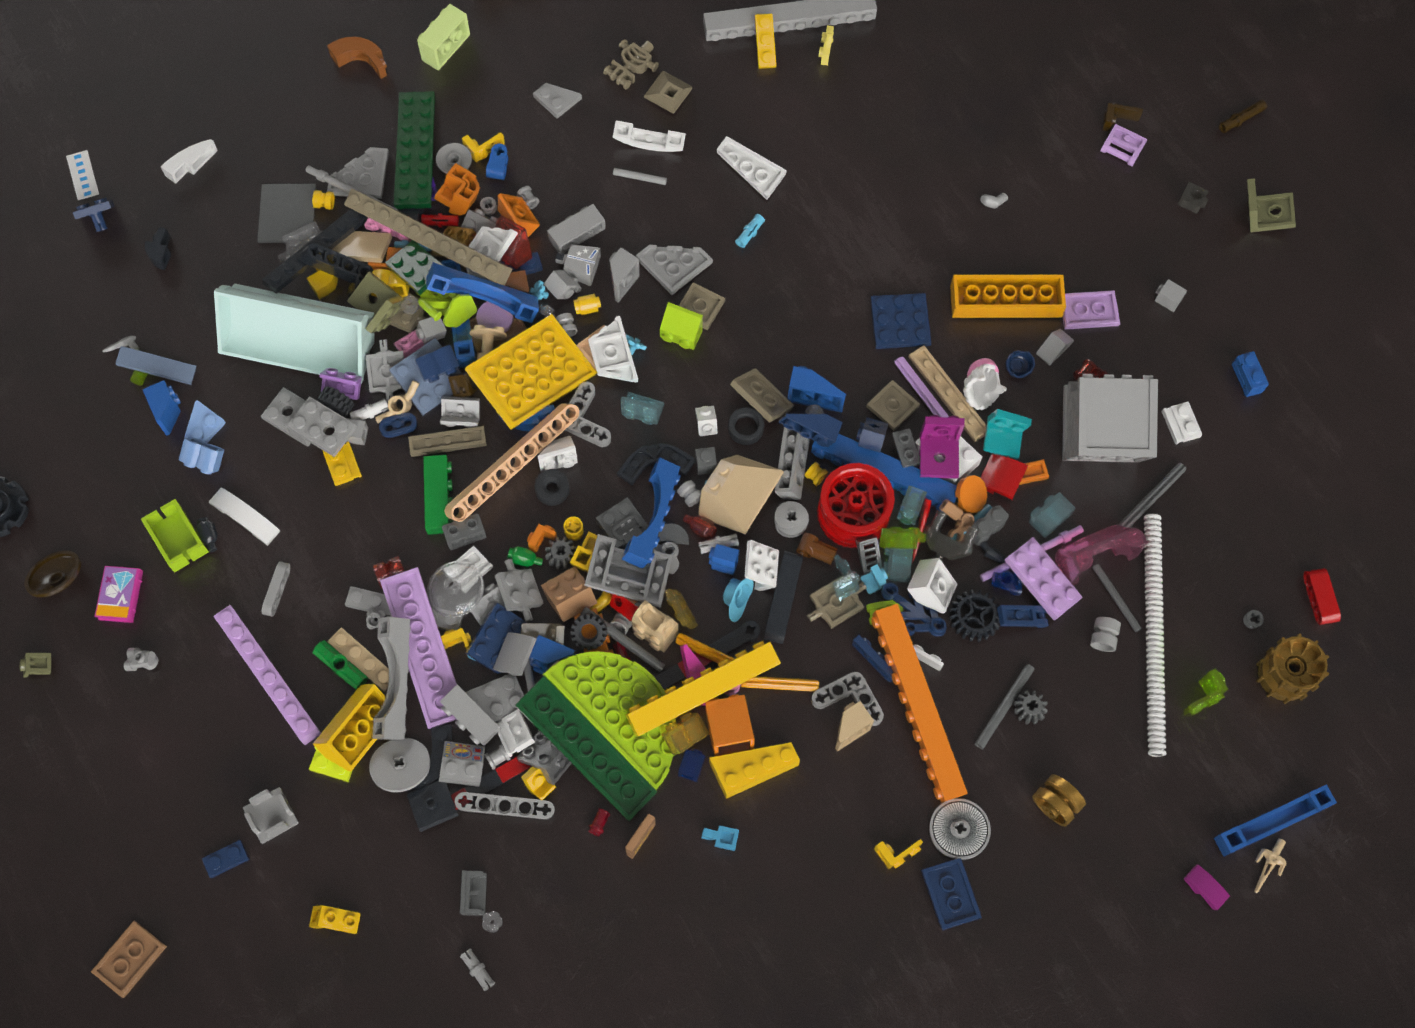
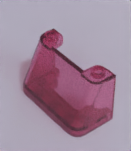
[1055,524,1148,585]

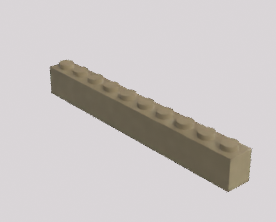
[344,188,512,286]

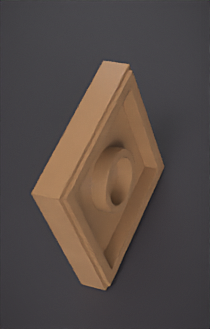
[625,814,656,859]

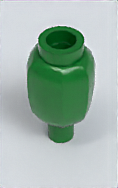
[507,546,543,567]

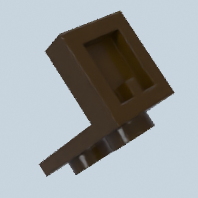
[1102,103,1143,132]

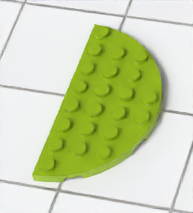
[542,651,677,790]

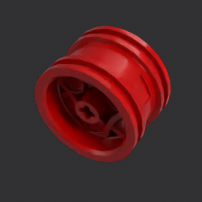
[817,463,895,548]

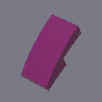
[1184,864,1230,910]

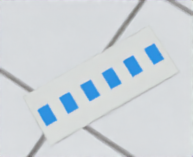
[66,150,99,200]

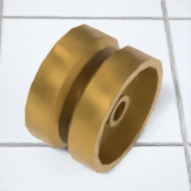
[1032,774,1086,827]

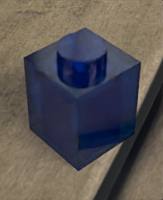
[678,749,705,782]

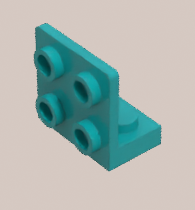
[983,409,1032,460]

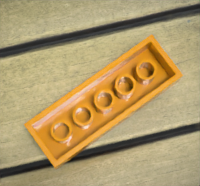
[950,275,1066,318]

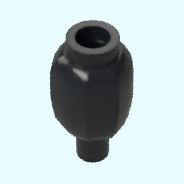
[196,517,217,552]

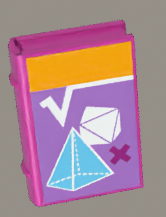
[95,566,143,623]

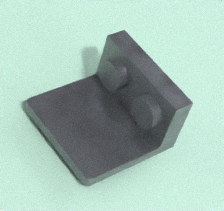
[517,731,572,785]

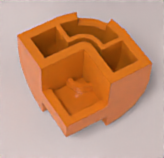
[434,163,480,215]

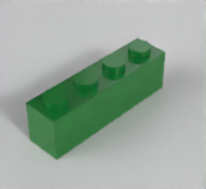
[424,455,454,535]

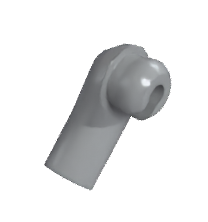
[980,193,1008,208]

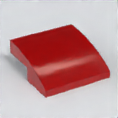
[980,454,1029,500]

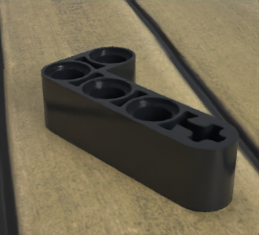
[300,243,373,298]

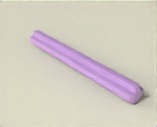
[895,357,949,417]

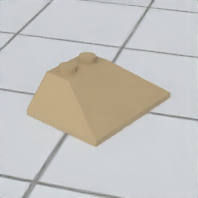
[698,455,784,534]

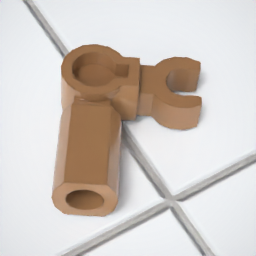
[939,499,975,543]

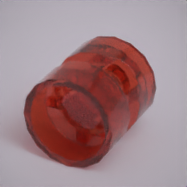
[373,556,405,589]

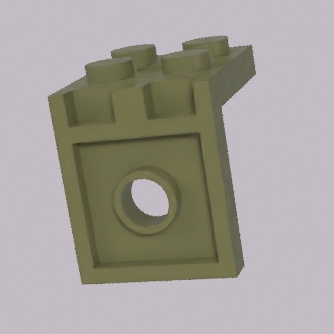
[1247,178,1296,232]
[347,272,405,333]

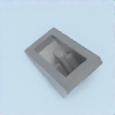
[1036,329,1074,365]

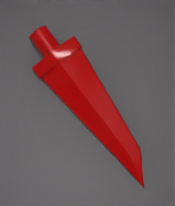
[912,499,932,563]

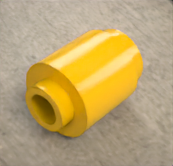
[573,294,601,315]

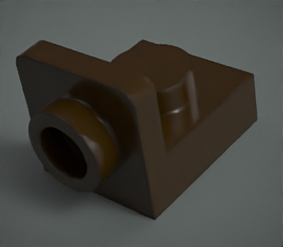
[448,372,478,398]

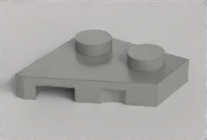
[533,83,582,119]

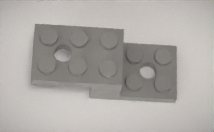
[261,387,357,457]

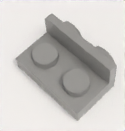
[465,583,506,626]

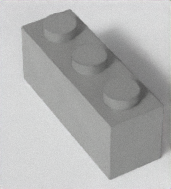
[547,204,606,253]
[440,685,501,746]

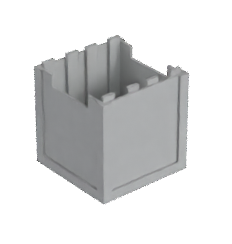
[1062,374,1158,462]

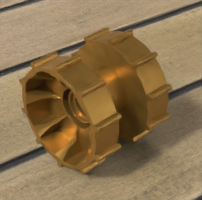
[1256,634,1329,704]

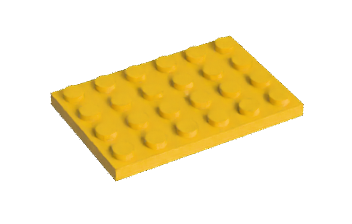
[465,314,597,430]

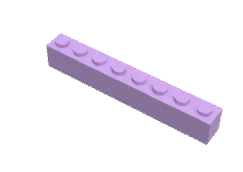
[214,605,321,745]

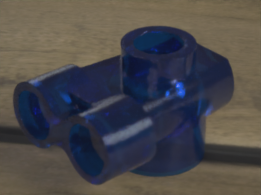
[991,571,1022,596]

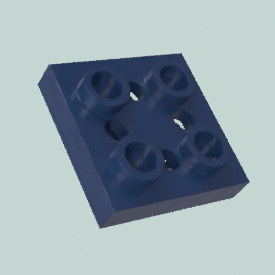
[73,197,115,232]

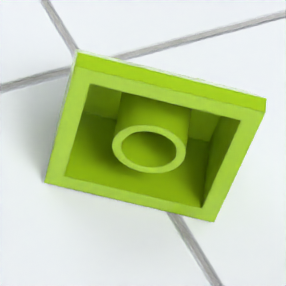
[660,302,703,350]

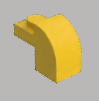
[307,268,338,300]
[570,532,597,573]

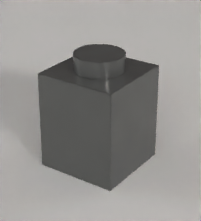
[695,447,717,475]

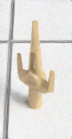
[1254,838,1286,893]

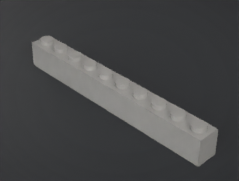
[703,0,877,41]

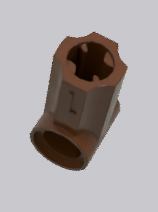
[796,533,837,565]

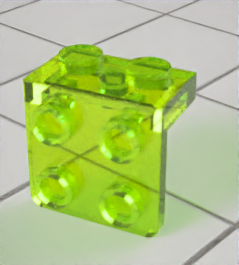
[1183,668,1228,716]

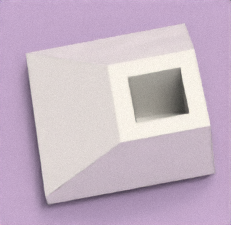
[538,436,578,473]

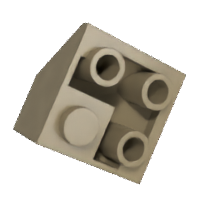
[644,71,692,114]

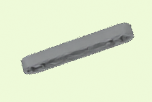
[455,792,555,819]

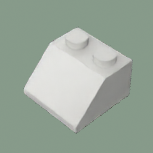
[907,558,957,613]

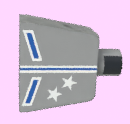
[556,245,601,286]

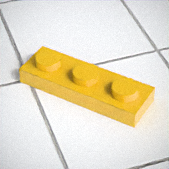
[754,14,776,69]

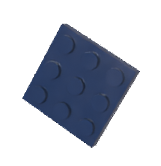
[870,293,931,349]

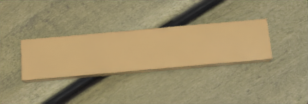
[909,346,986,442]

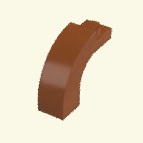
[327,37,387,79]

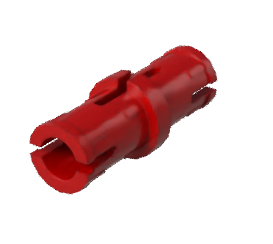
[421,213,459,228]

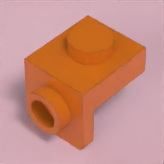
[527,524,557,553]

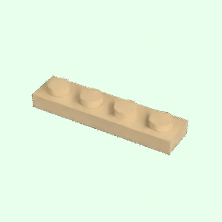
[328,628,389,693]

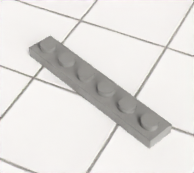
[345,586,464,631]

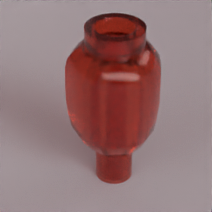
[683,514,717,538]

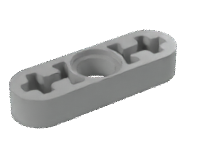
[262,561,291,617]

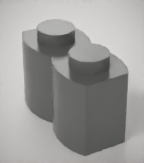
[968,505,1009,546]

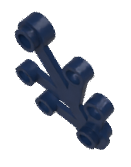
[881,582,947,636]

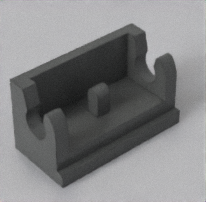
[460,871,487,916]

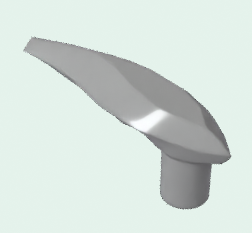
[102,336,139,352]

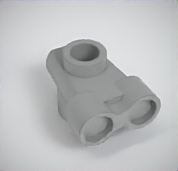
[124,648,158,671]

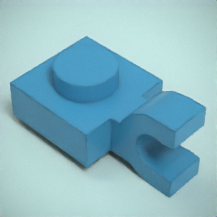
[701,825,739,851]

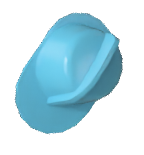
[723,578,753,622]

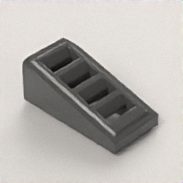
[855,534,882,575]

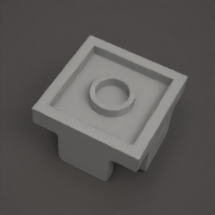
[243,787,299,844]

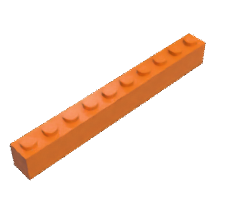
[871,604,968,803]

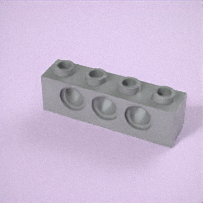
[774,427,810,500]

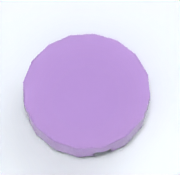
[476,301,514,332]

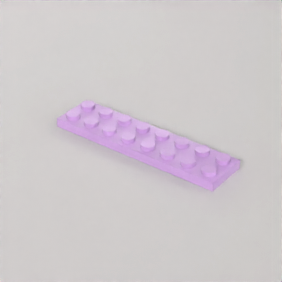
[380,567,457,729]

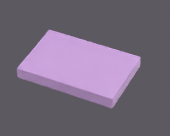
[1062,290,1120,329]

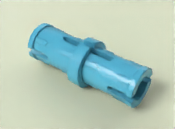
[735,214,765,248]

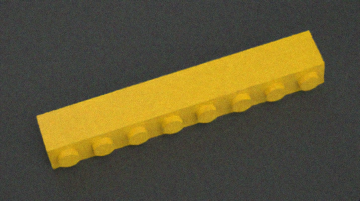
[626,641,781,736]

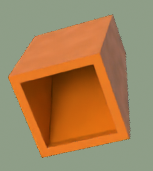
[705,694,754,757]

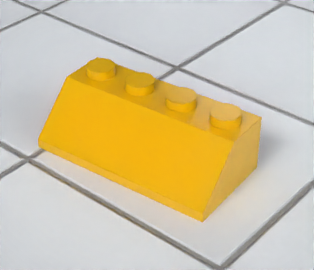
[313,684,385,771]

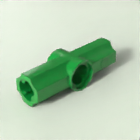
[312,640,368,690]

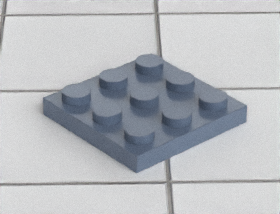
[389,338,461,416]

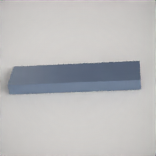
[116,346,196,385]

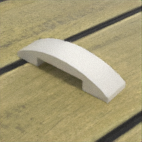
[613,121,686,152]
[209,488,280,546]

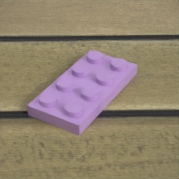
[1005,537,1083,620]

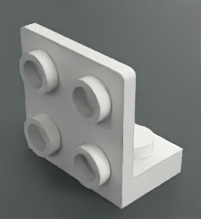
[745,540,779,591]

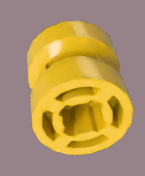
[312,190,335,210]
[564,517,584,541]

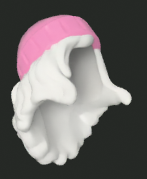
[963,358,1007,410]

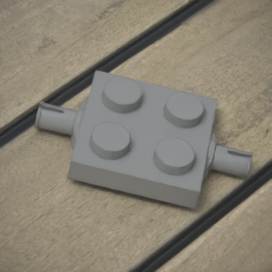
[365,340,404,404]
[495,559,544,622]

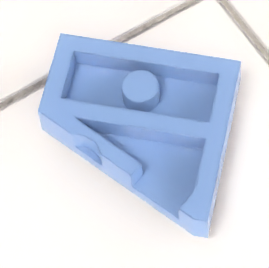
[184,400,226,443]

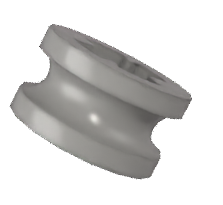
[480,197,497,215]

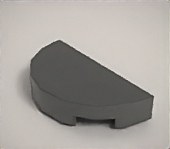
[658,523,689,545]

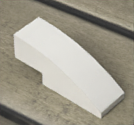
[161,139,218,183]

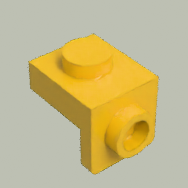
[441,628,472,649]

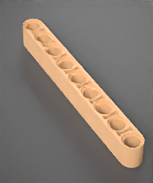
[445,403,579,522]

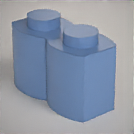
[179,437,224,475]

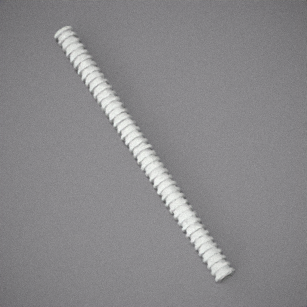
[1144,514,1166,757]

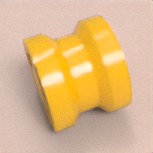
[805,462,828,486]

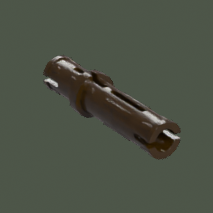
[1219,99,1267,133]

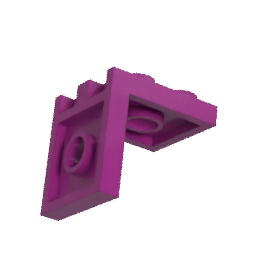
[920,415,965,479]

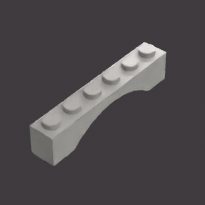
[372,617,411,740]

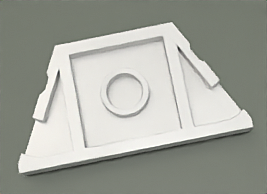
[466,226,518,280]
[588,316,638,383]

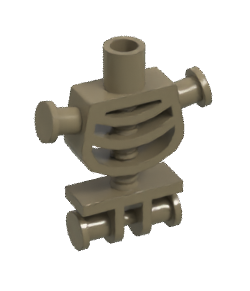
[603,39,659,90]

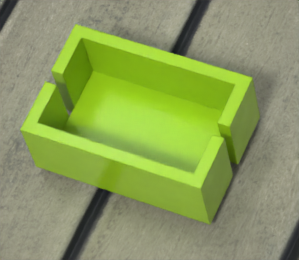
[141,499,209,573]

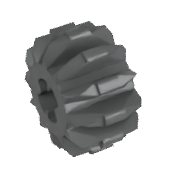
[545,537,577,569]
[1013,691,1048,724]

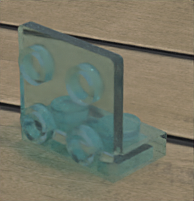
[621,392,664,425]

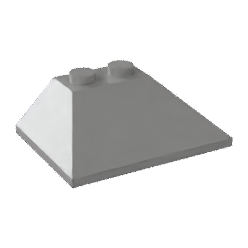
[584,534,673,607]

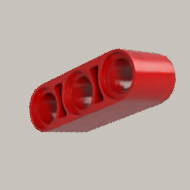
[1303,568,1341,625]

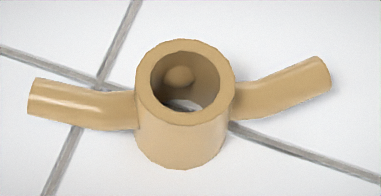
[375,380,420,424]

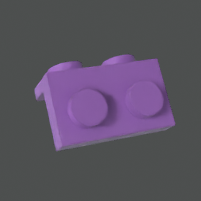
[320,368,362,400]

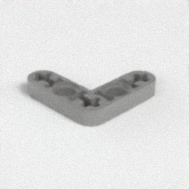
[565,382,611,447]
[811,672,884,726]

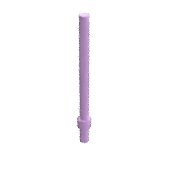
[980,525,1084,582]

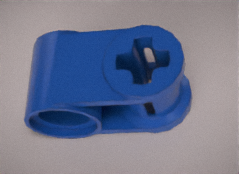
[486,144,508,180]

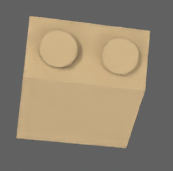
[835,701,874,751]

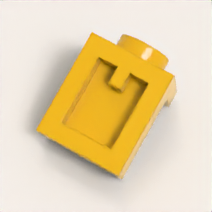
[521,767,556,800]

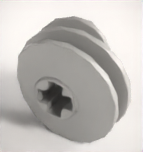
[774,501,809,538]

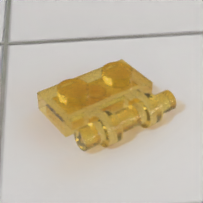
[664,589,698,629]

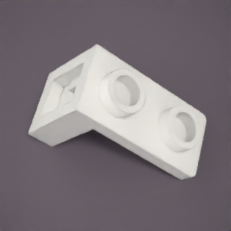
[913,644,944,671]

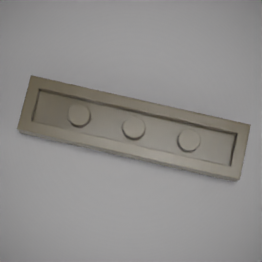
[408,426,487,457]

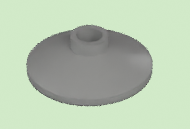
[436,143,472,174]

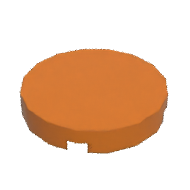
[955,475,987,513]

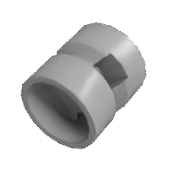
[1090,617,1121,652]

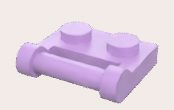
[1101,124,1147,166]

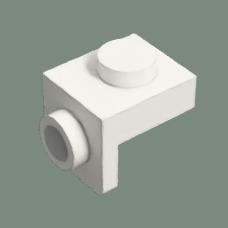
[695,406,718,436]

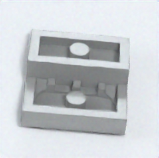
[493,633,537,676]

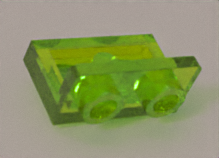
[880,527,926,549]

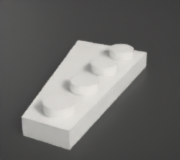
[717,136,786,200]

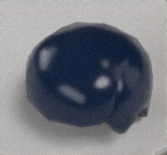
[1005,350,1035,378]

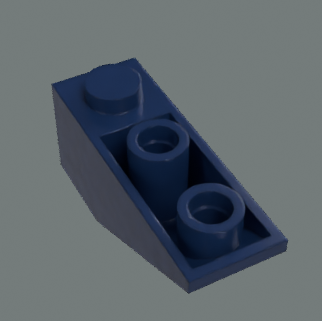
[778,414,843,447]

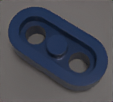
[379,413,417,438]

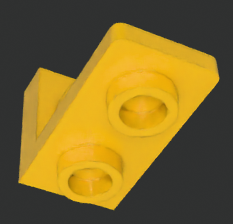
[462,132,505,162]
[874,839,923,869]
[309,905,360,934]

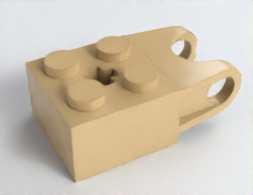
[632,600,678,653]

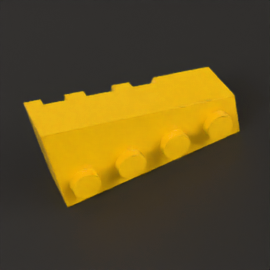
[709,742,800,799]

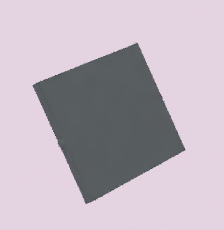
[258,183,316,243]

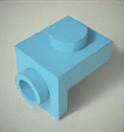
[861,564,888,594]

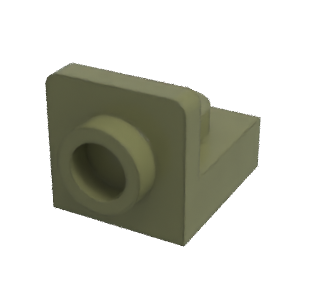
[19,653,51,677]

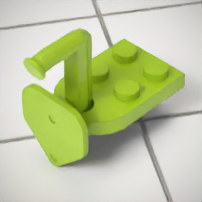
[416,290,477,327]

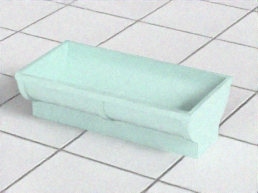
[214,283,374,384]

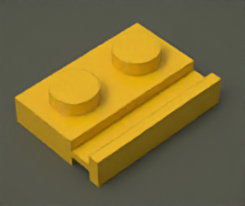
[323,441,362,486]

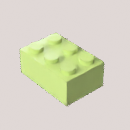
[417,4,470,71]

